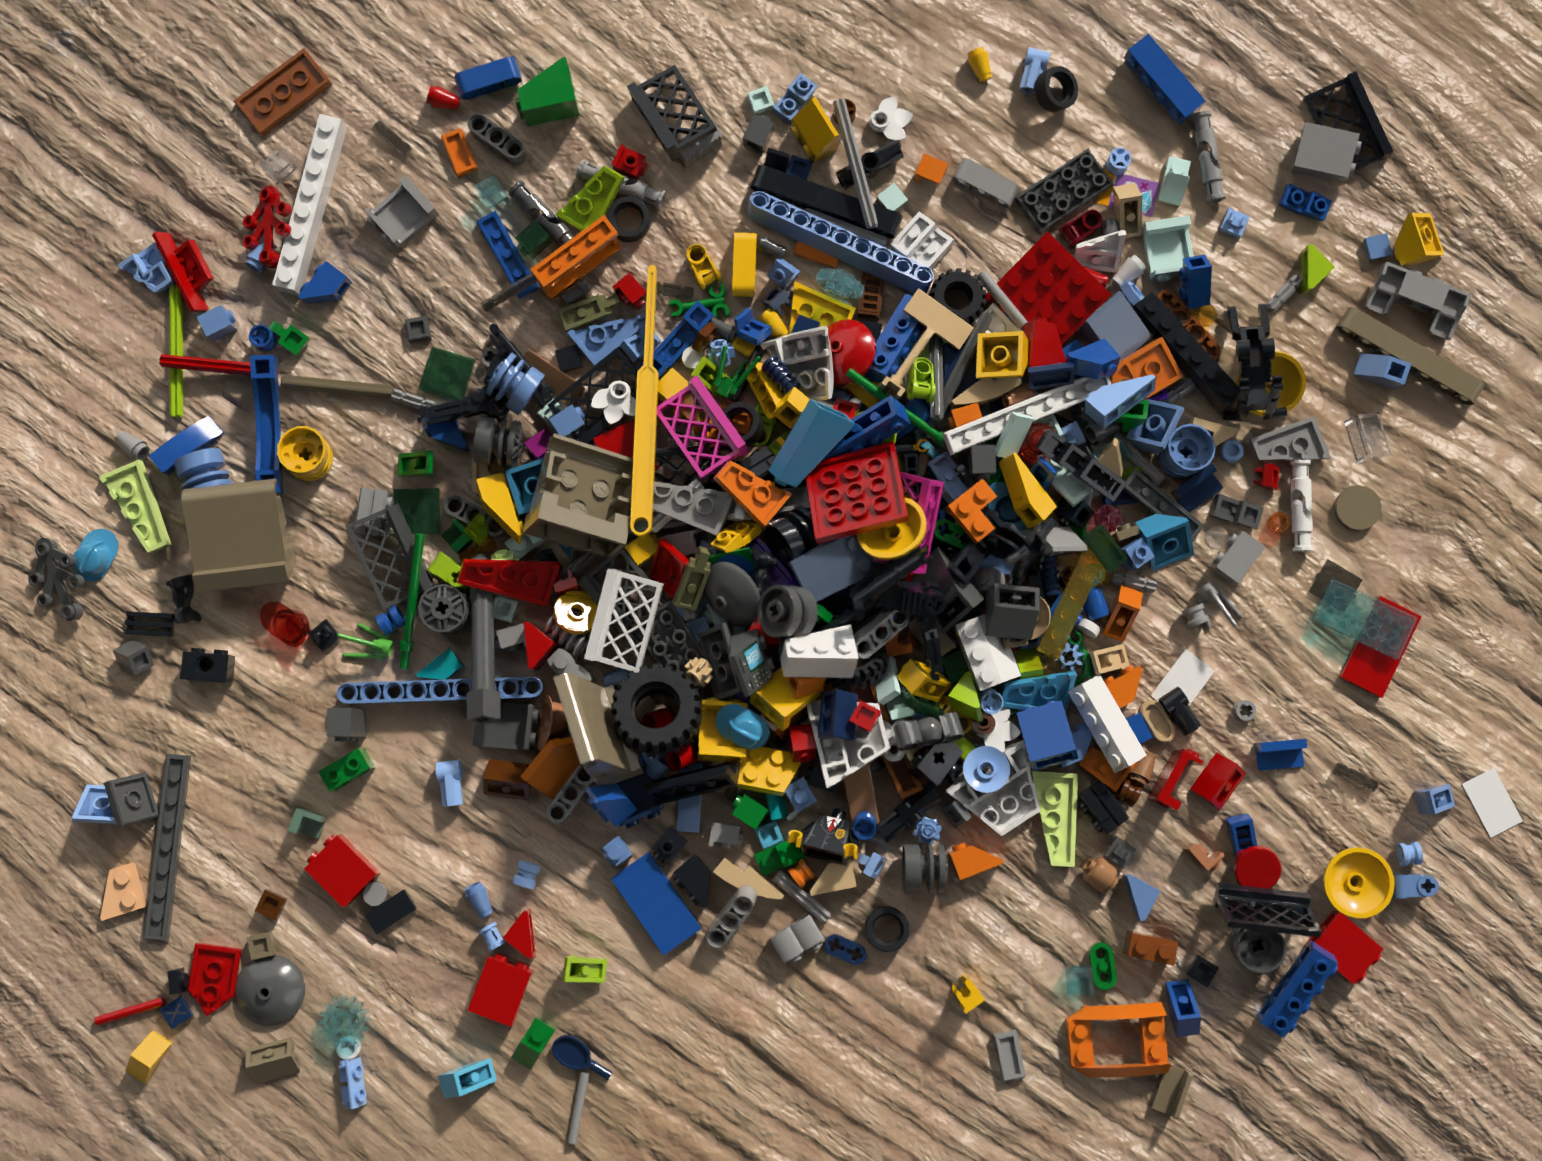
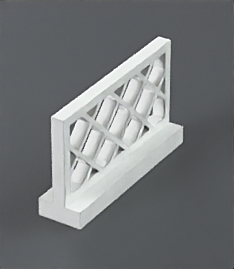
[584,568,664,673]

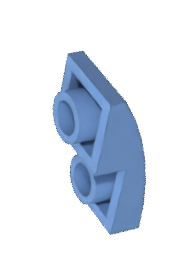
[772,73,818,125]

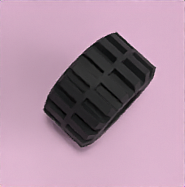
[929,268,987,325]

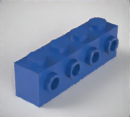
[1124,33,1206,125]
[865,294,925,383]
[823,396,910,459]
[1257,940,1338,1038]

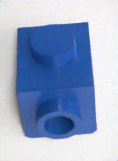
[734,308,772,346]

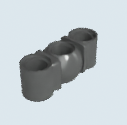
[893,712,964,751]

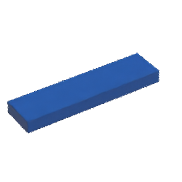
[476,211,539,299]

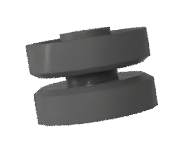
[757,585,818,638]

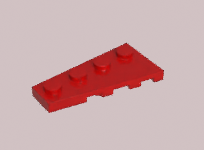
[457,559,560,607]

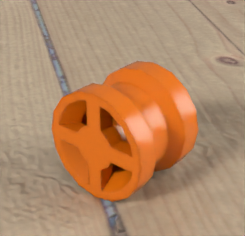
[788,859,816,889]

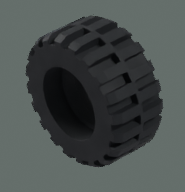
[611,664,702,758]

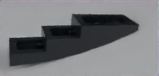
[1035,428,1127,502]

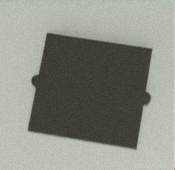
[1308,559,1363,612]

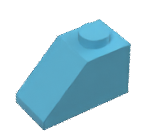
[438,1058,497,1098]

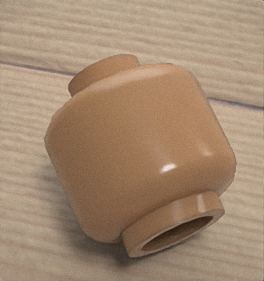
[1083,857,1118,892]

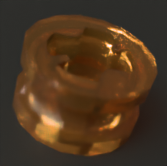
[1267,512,1290,533]

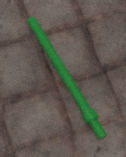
[845,368,961,456]
[399,533,425,669]

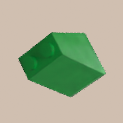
[515,57,580,127]

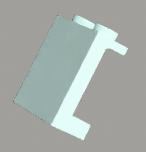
[1142,215,1194,282]

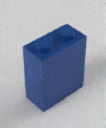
[1017,700,1079,771]

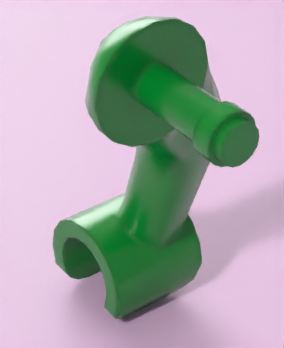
[1069,630,1093,685]

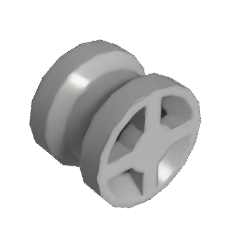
[1181,603,1210,628]

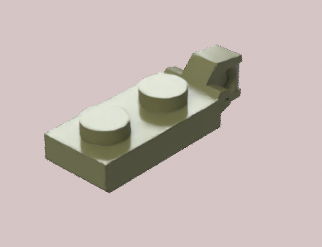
[557,294,621,333]
[672,546,711,611]

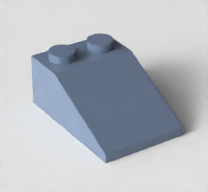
[789,534,876,602]

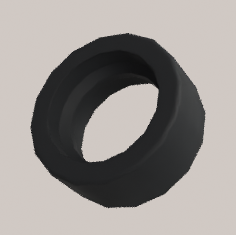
[1034,66,1078,112]
[607,196,650,242]
[722,402,764,447]
[865,906,910,952]

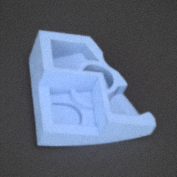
[118,242,176,293]

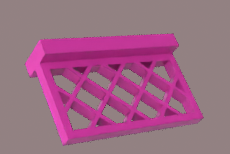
[657,375,750,480]
[874,472,944,574]

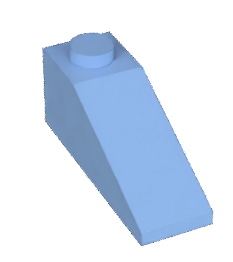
[1085,374,1156,429]

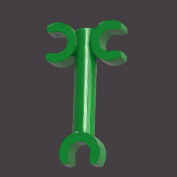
[669,284,729,318]

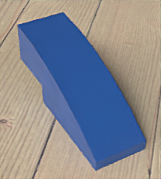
[149,416,224,476]

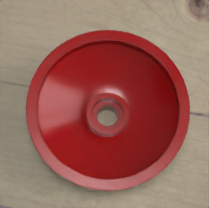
[827,319,876,386]

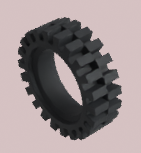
[824,633,887,691]

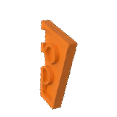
[713,461,792,527]

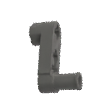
[1066,401,1122,443]

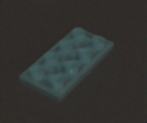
[1312,578,1418,660]

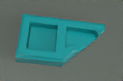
[416,648,464,680]

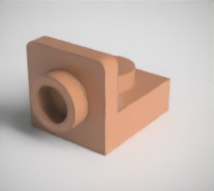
[1184,843,1225,871]

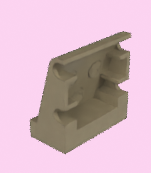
[523,433,633,558]
[181,479,296,592]
[553,673,644,786]

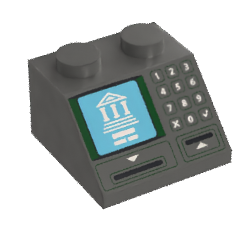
[730,628,776,697]

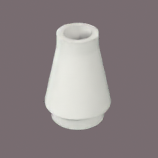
[1112,255,1146,287]

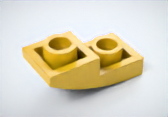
[710,520,763,553]

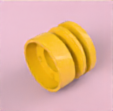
[277,426,333,481]

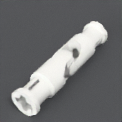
[1290,460,1314,552]

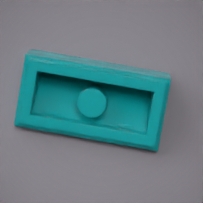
[766,793,788,820]

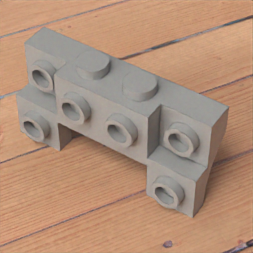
[1364,261,1472,341]

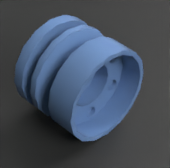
[485,353,545,415]
[1157,424,1216,479]
[174,448,233,490]

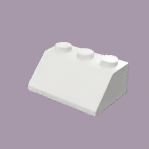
[953,614,1021,692]

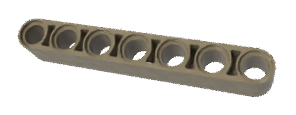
[1337,307,1485,406]

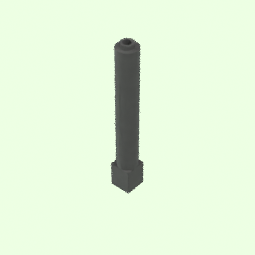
[467,554,501,724]

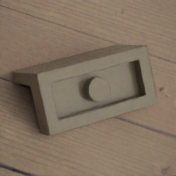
[245,1037,300,1084]
[1150,1064,1193,1120]

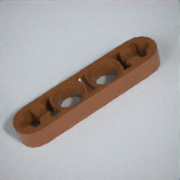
[1157,290,1221,360]

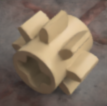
[684,657,713,687]

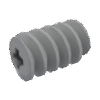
[543,614,589,657]

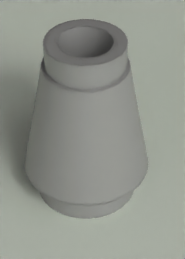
[115,431,150,460]

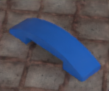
[637,300,714,379]

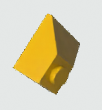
[1394,213,1445,266]

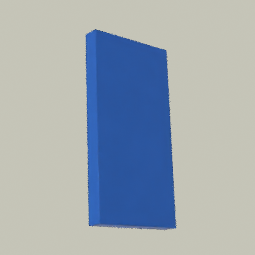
[611,851,702,956]

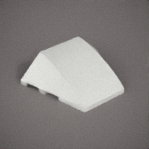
[760,325,834,401]
[807,700,890,789]
[946,740,1040,836]

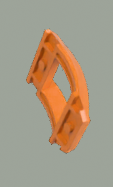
[1065,1001,1171,1077]

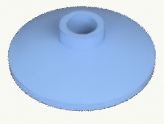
[963,746,1010,793]

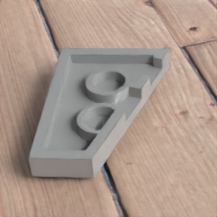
[1249,416,1331,461]

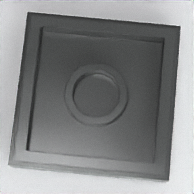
[104,772,159,828]

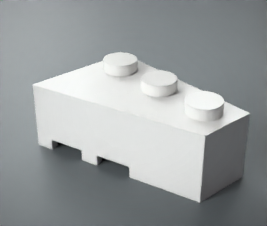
[781,624,858,678]

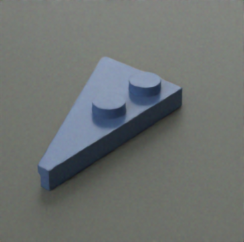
[567,314,656,366]

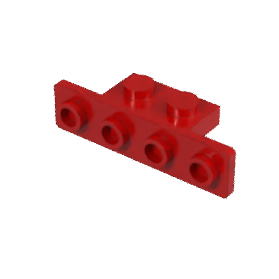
[152,232,214,312]

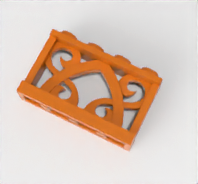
[530,215,621,300]

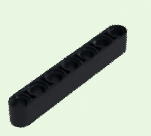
[750,165,903,239]

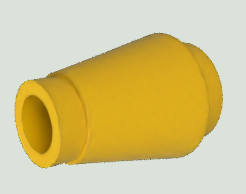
[967,47,992,83]
[757,307,789,338]

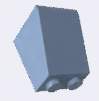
[1078,291,1152,360]

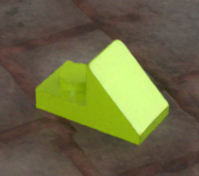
[562,955,608,983]

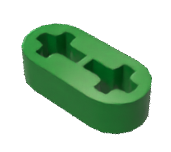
[933,519,970,550]

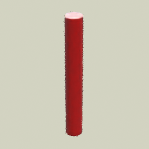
[94,997,166,1026]

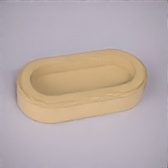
[1139,700,1176,743]

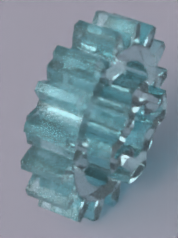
[815,268,865,300]
[318,995,371,1048]

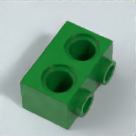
[318,748,376,792]
[731,794,768,830]

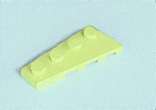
[99,460,172,553]
[1031,771,1078,867]

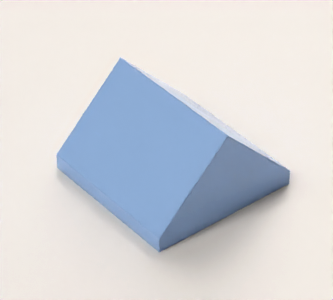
[71,785,116,824]

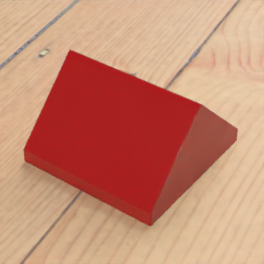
[524,622,559,671]

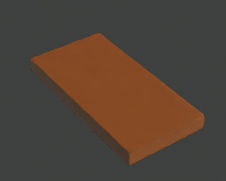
[233,48,332,137]

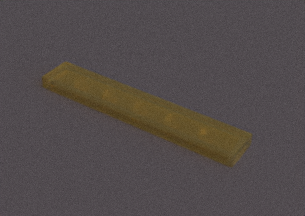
[1036,528,1114,660]

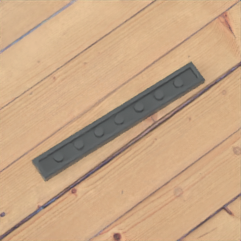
[143,754,191,942]

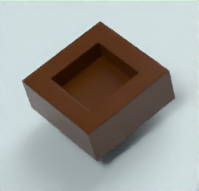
[692,322,717,353]
[255,889,288,921]

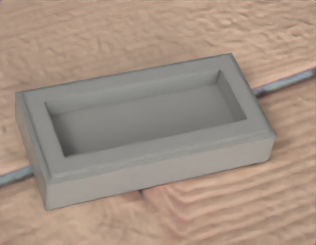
[993,1029,1026,1082]

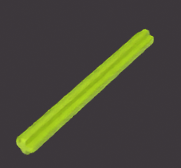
[169,285,183,418]

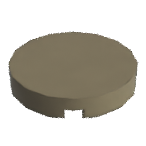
[1334,485,1382,531]

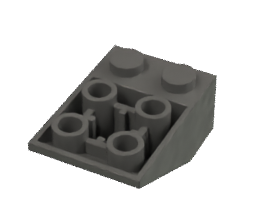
[911,546,984,634]

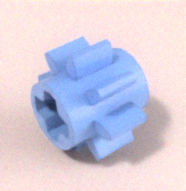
[706,339,735,367]
[1055,643,1085,671]

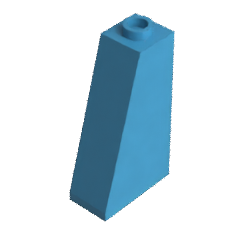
[769,399,855,487]

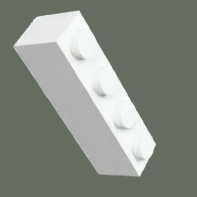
[1068,674,1147,773]

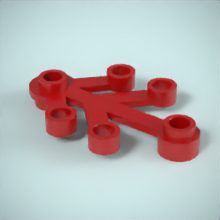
[243,185,291,269]

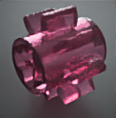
[1093,505,1122,533]

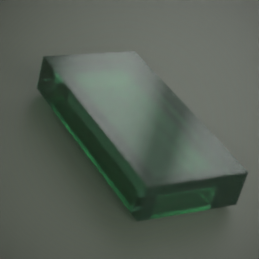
[1081,523,1129,574]

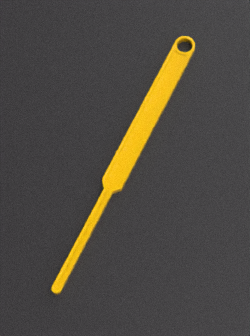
[630,265,659,537]

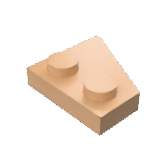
[100,862,147,921]

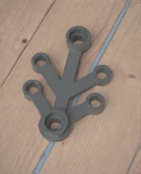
[28,538,84,621]

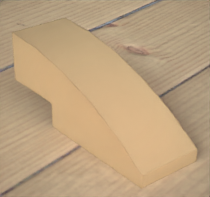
[949,377,1023,408]
[713,856,784,900]

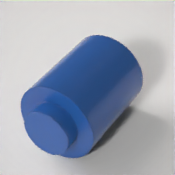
[1079,586,1110,621]

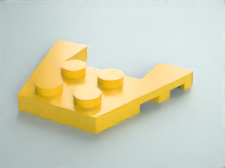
[737,737,815,796]

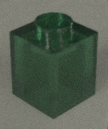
[515,220,552,260]

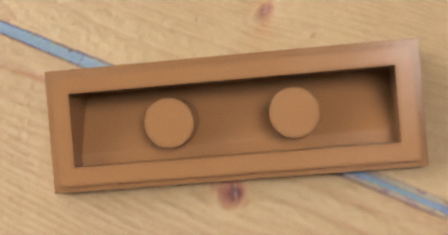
[524,349,585,406]
[843,763,879,828]

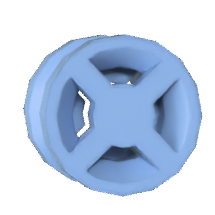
[1106,147,1132,176]
[1396,842,1423,866]

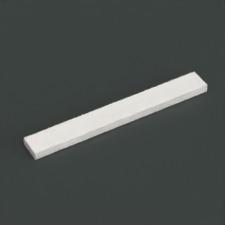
[942,376,1112,455]

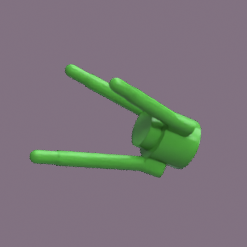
[337,623,394,661]

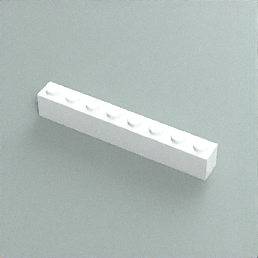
[272,114,347,296]

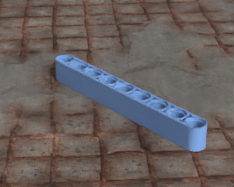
[747,191,934,294]
[337,677,545,704]

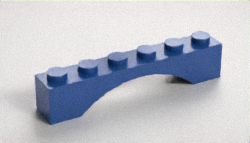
[250,355,284,494]

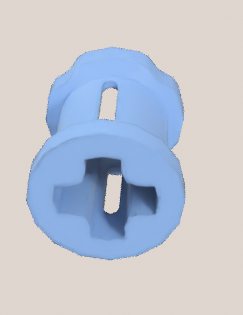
[478,921,507,952]

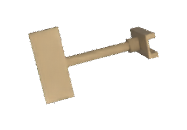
[877,288,974,400]

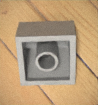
[1019,523,1088,557]

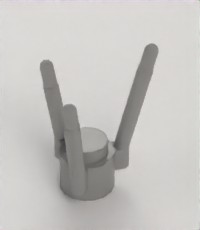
[1195,581,1242,629]

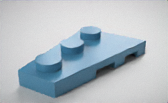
[1000,671,1077,713]

